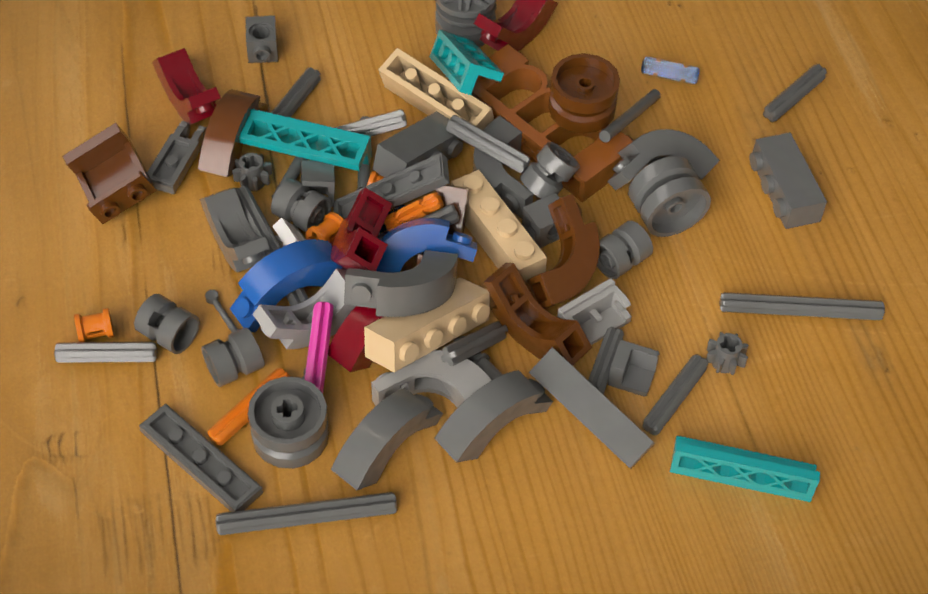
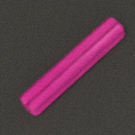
[305,302,334,393]

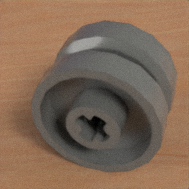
[628,156,711,237]
[248,377,329,469]

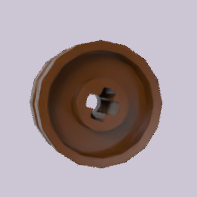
[548,53,620,133]

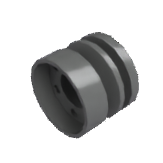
[435,0,497,47]

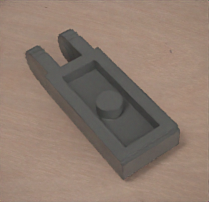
[147,121,207,194]

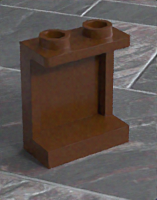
[62,123,157,224]

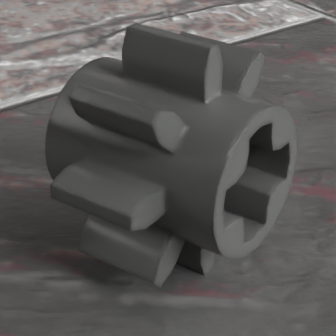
[232,153,272,191]
[706,332,749,375]

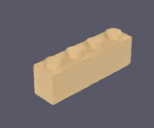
[378,48,495,130]
[451,170,547,289]
[364,277,490,373]

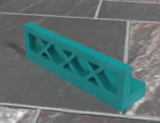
[429,29,504,95]
[239,109,372,171]
[670,436,820,502]

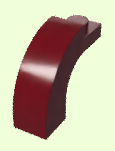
[473,0,558,51]
[152,48,221,124]
[331,187,392,271]
[328,306,383,372]

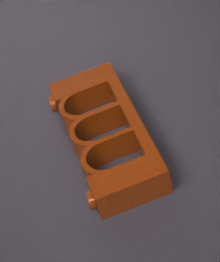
[471,44,633,202]

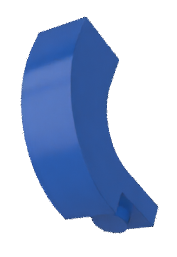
[376,218,477,273]
[230,239,342,332]

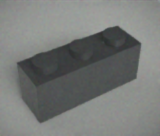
[373,111,463,177]
[749,132,827,229]

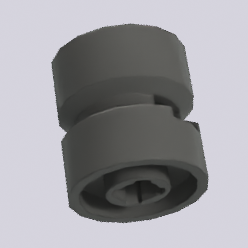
[520,141,580,199]
[271,178,332,232]
[597,221,653,279]
[134,294,200,354]
[201,327,265,387]

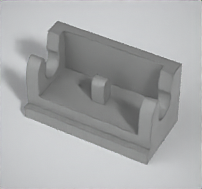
[557,278,632,345]

